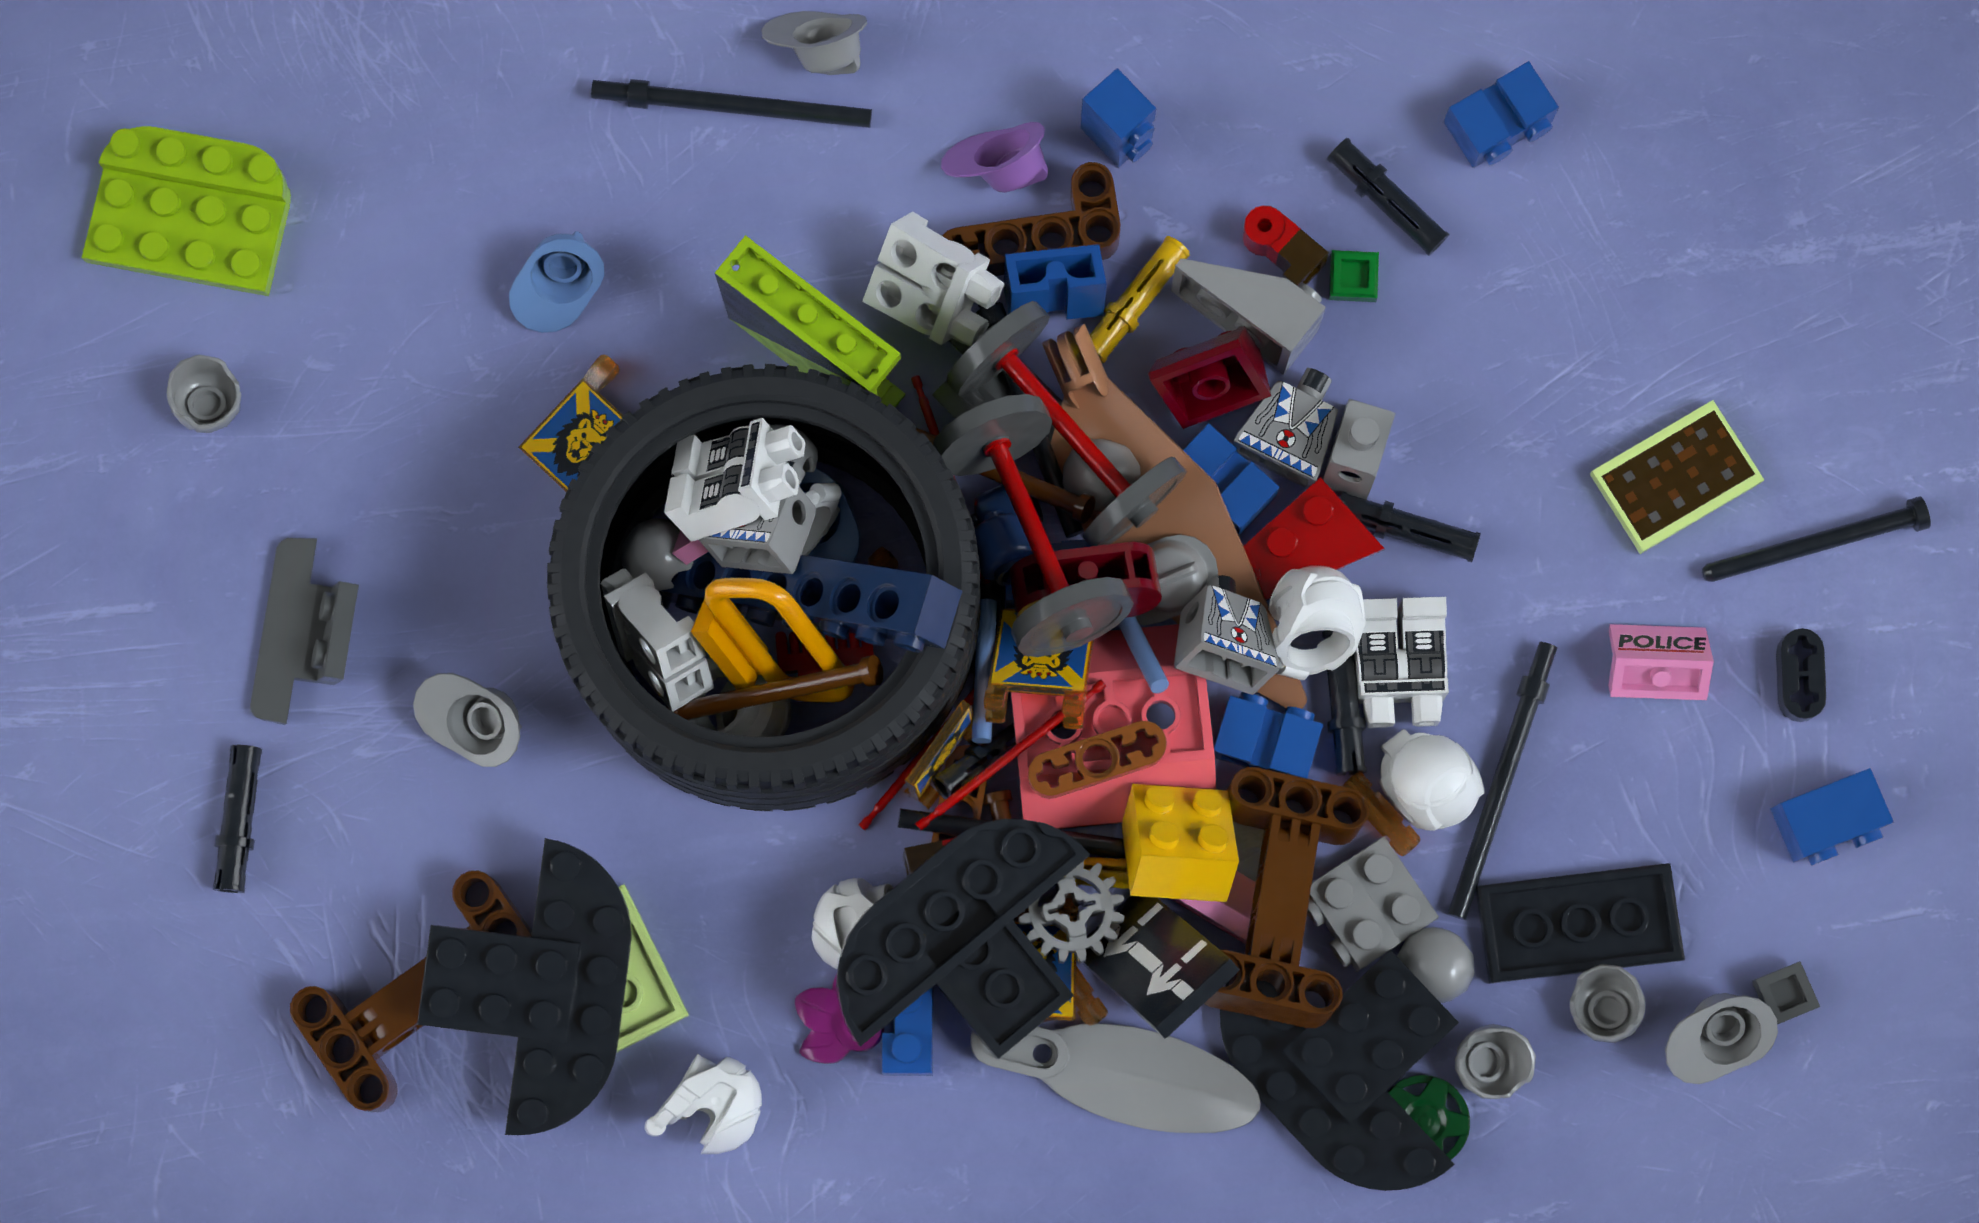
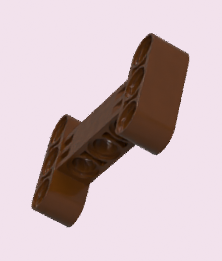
[1204,767,1370,1028]
[290,870,532,1112]

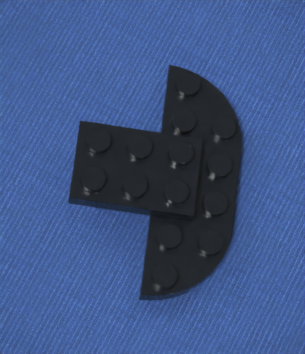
[836,819,1090,1059]
[417,838,632,1136]
[1220,950,1459,1191]

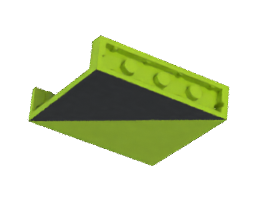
[715,235,906,408]

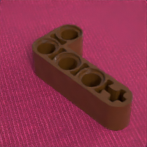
[941,162,1121,276]

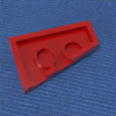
[1243,477,1385,601]

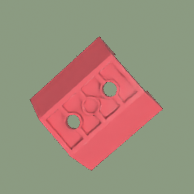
[1011,624,1216,829]

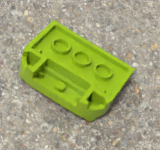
[81,126,291,297]

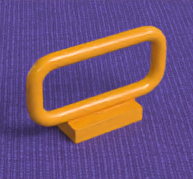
[691,578,854,702]

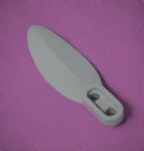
[970,1023,1260,1133]

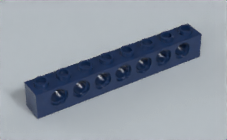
[658,552,962,653]

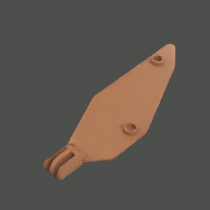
[1042,324,1307,709]

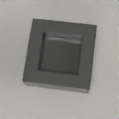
[1752,961,1820,1025]

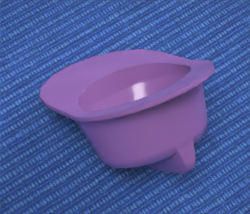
[941,122,1048,193]

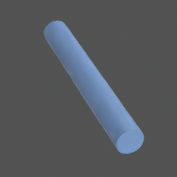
[972,599,997,744]
[1118,616,1169,693]

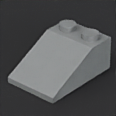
[1171,258,1326,375]

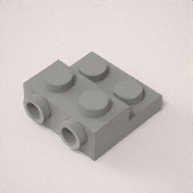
[1307,836,1439,972]

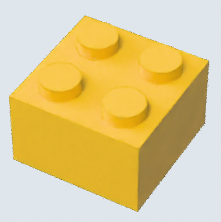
[1121,784,1239,902]

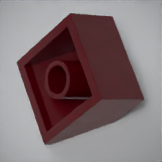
[1148,326,1272,429]

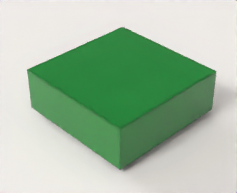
[1329,250,1379,302]

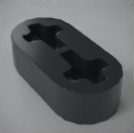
[1776,628,1826,722]

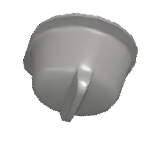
[761,11,867,75]
[1136,534,1218,625]
[413,673,522,767]
[1665,993,1778,1084]

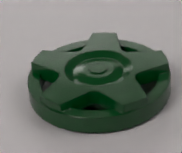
[1388,1075,1470,1160]

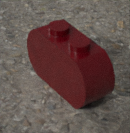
[1009,541,1162,619]

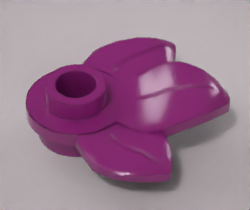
[795,974,885,1064]

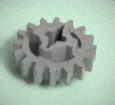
[1018,861,1124,964]

